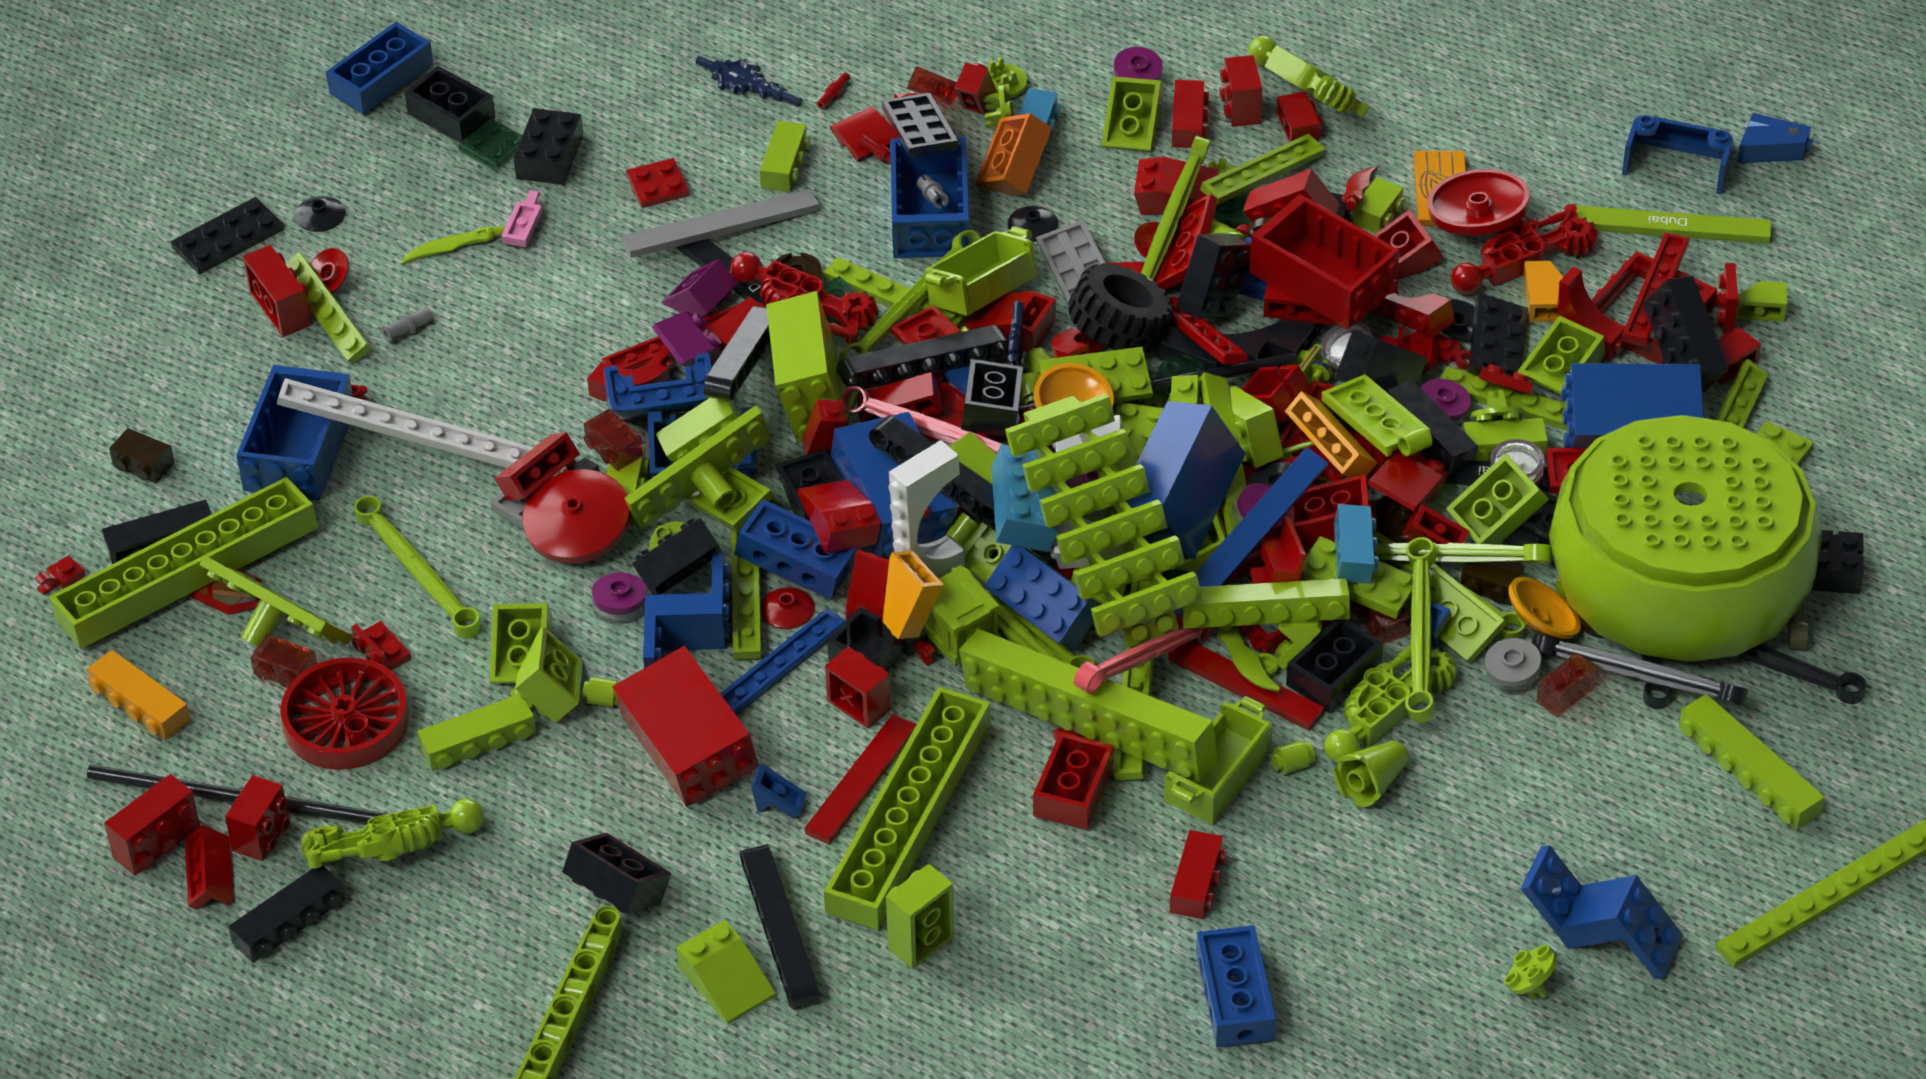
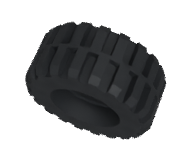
[1068,263,1172,353]

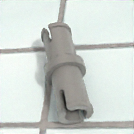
[917,175,949,208]
[382,306,434,342]

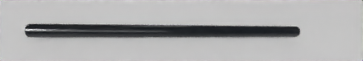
[1018,352,1298,418]
[87,765,387,824]

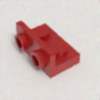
[1396,325,1439,374]
[351,621,411,671]

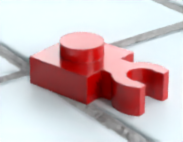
[1437,334,1470,370]

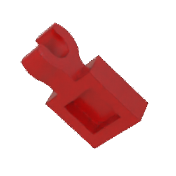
[35,555,86,595]

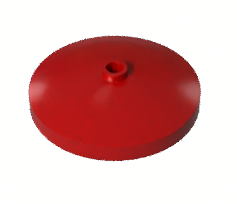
[1427,169,1530,235]
[522,469,631,563]

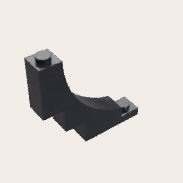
[1157,319,1325,374]

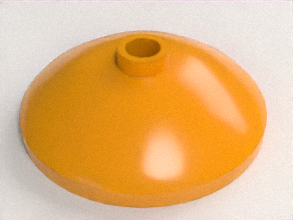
[1033,363,1114,408]
[1509,577,1581,640]

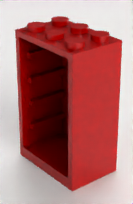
[1250,194,1400,330]
[612,646,759,807]

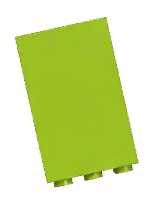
[766,291,847,443]

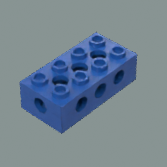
[734,499,859,600]
[1196,925,1276,1047]

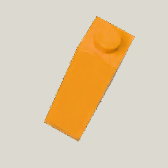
[1523,261,1563,322]
[883,551,944,639]

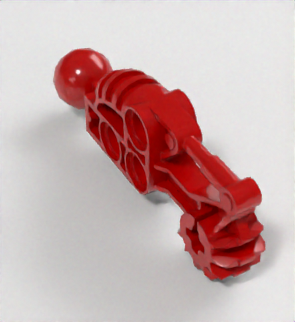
[1450,204,1598,295]
[730,252,879,344]

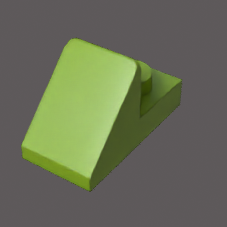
[1275,621,1322,670]

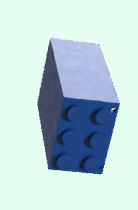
[890,137,969,258]
[1561,363,1703,448]
[236,364,353,501]
[1125,401,1246,559]
[830,412,958,558]

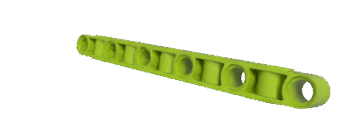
[515,906,622,1079]

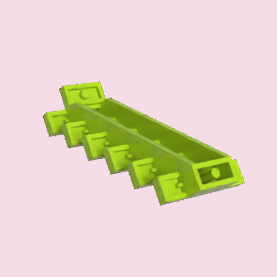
[1005,394,1203,648]

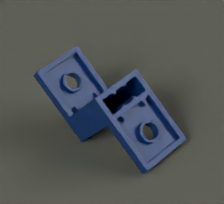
[643,552,731,668]
[1520,845,1683,979]

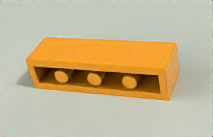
[1285,391,1377,478]
[87,650,190,740]

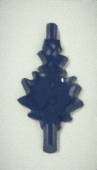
[695,55,802,107]
[1008,301,1024,367]

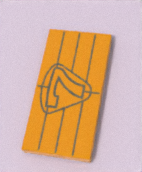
[1413,151,1466,226]

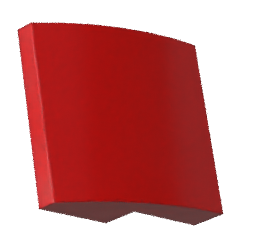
[829,106,899,162]

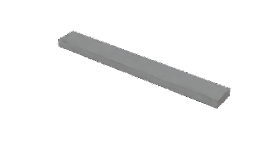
[621,189,819,258]

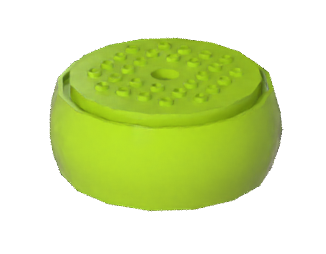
[1549,415,1822,662]

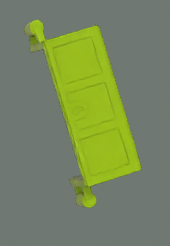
[925,226,1037,316]
[1164,696,1272,825]

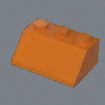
[975,113,1052,196]

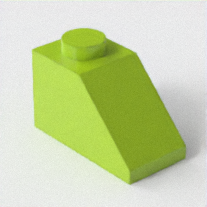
[1736,281,1787,322]

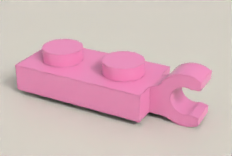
[501,190,542,247]

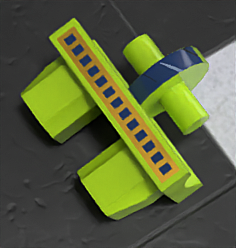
[1297,344,1332,386]

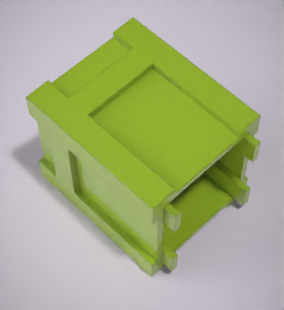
[923,565,1000,666]

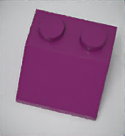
[661,259,737,317]
[652,311,723,368]

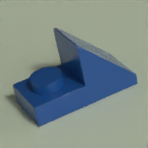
[751,763,807,819]

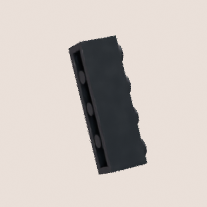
[1387,380,1478,476]
[101,499,212,564]
[228,865,345,963]

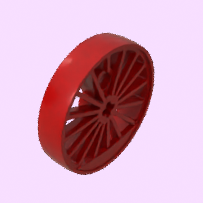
[280,657,409,770]

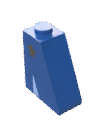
[1737,113,1814,163]

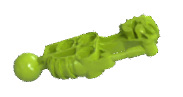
[1248,35,1370,117]
[1324,639,1457,763]
[301,798,485,868]

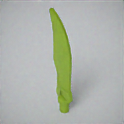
[400,225,504,265]
[1217,626,1280,692]

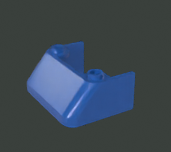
[1622,115,1735,194]

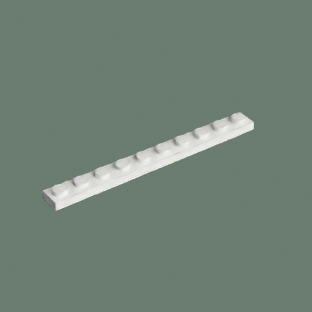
[277,378,534,468]

